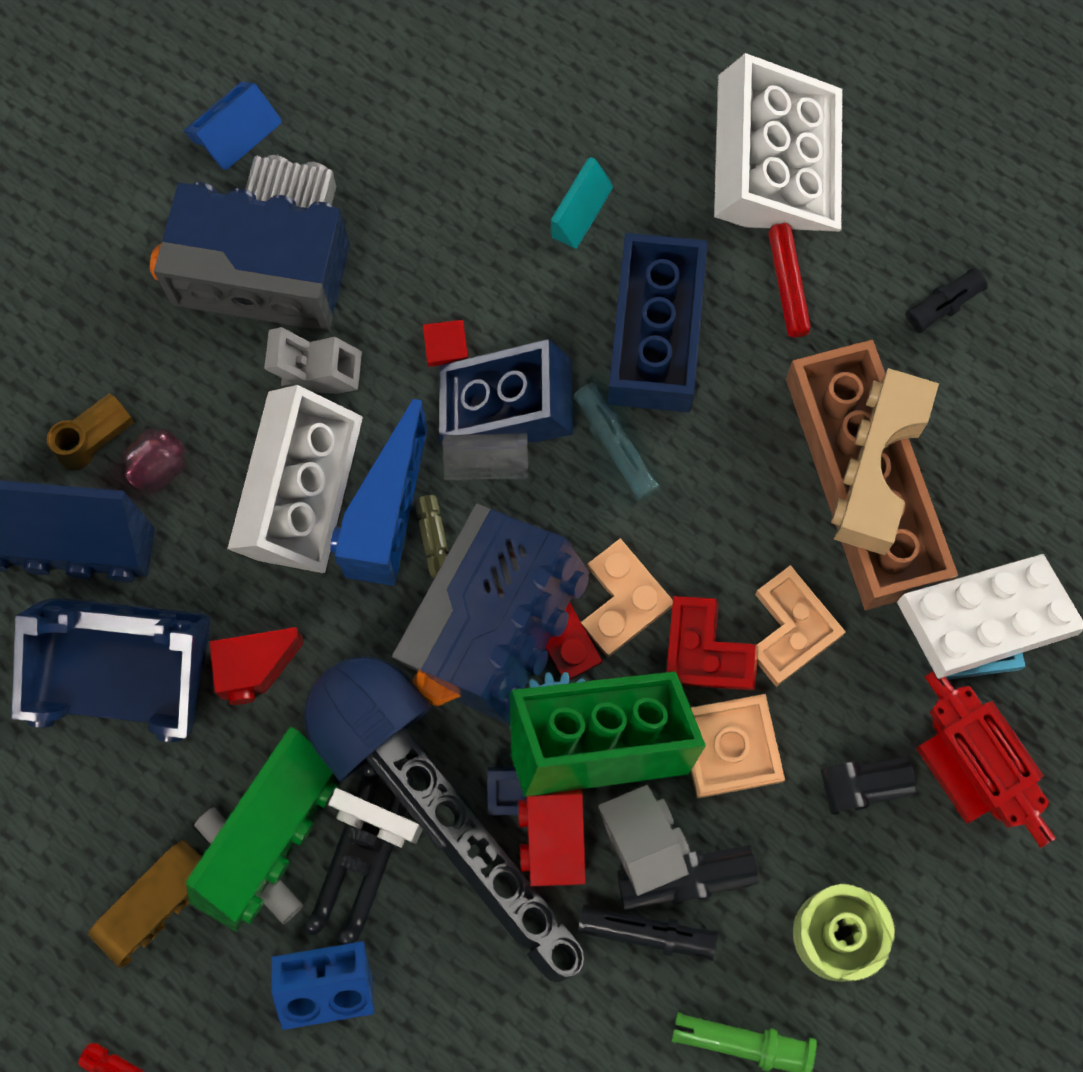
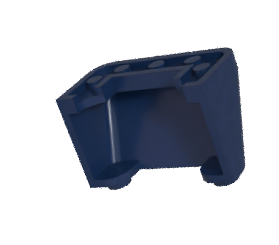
[12,598,210,742]

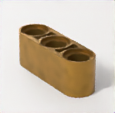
[88,840,202,969]

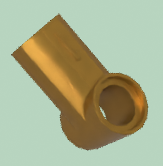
[47,393,134,471]

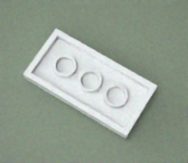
[897,554,1083,679]

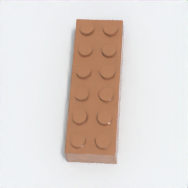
[786,339,958,610]

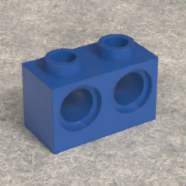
[272,941,375,1030]

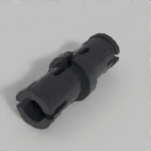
[905,268,988,333]

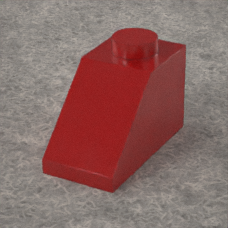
[209,627,303,705]

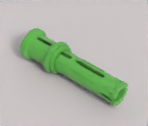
[672,1012,817,1072]

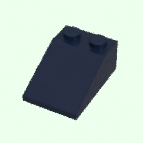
[439,339,573,444]

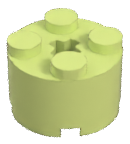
[793,884,895,981]

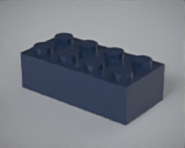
[608,233,707,413]

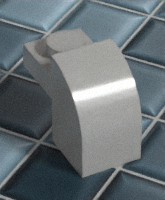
[264,327,362,394]

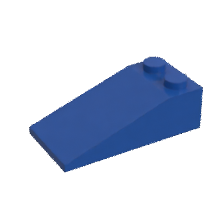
[330,399,428,586]

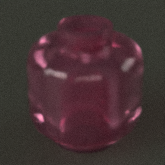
[122,428,186,491]

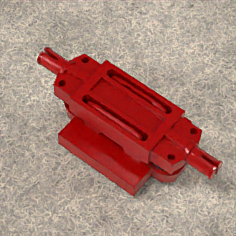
[916,671,1056,848]

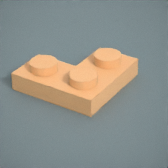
[581,538,673,658]
[755,565,846,687]

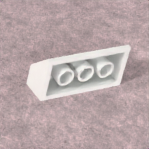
[228,385,363,573]

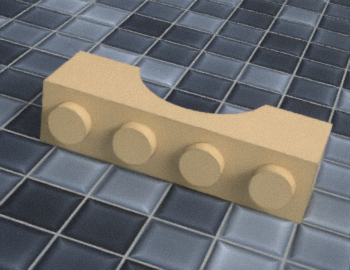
[831,368,939,555]

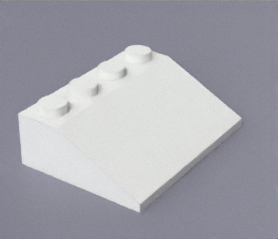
[714,53,842,231]

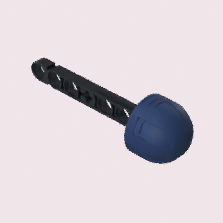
[304,657,584,982]

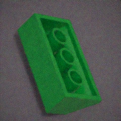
[510,671,706,797]
[185,726,339,932]

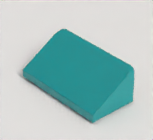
[551,157,613,249]

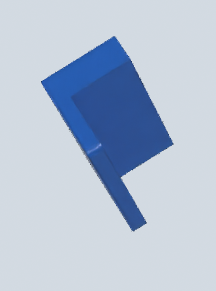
[183,81,282,170]

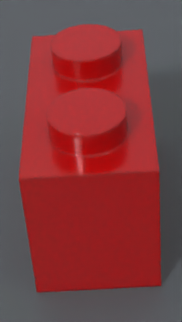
[518,789,585,886]

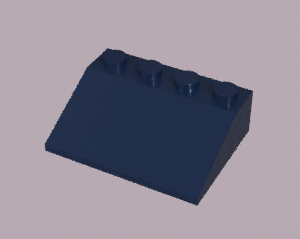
[0,481,155,582]

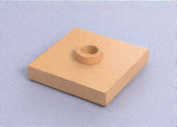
[691,694,785,799]

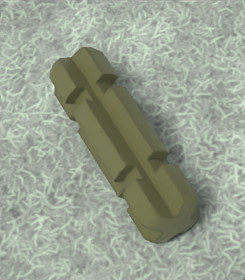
[415,495,448,577]

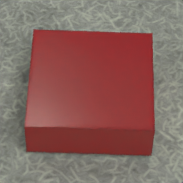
[423,320,468,367]

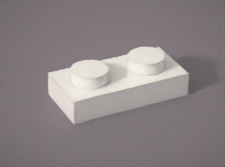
[328,788,423,848]

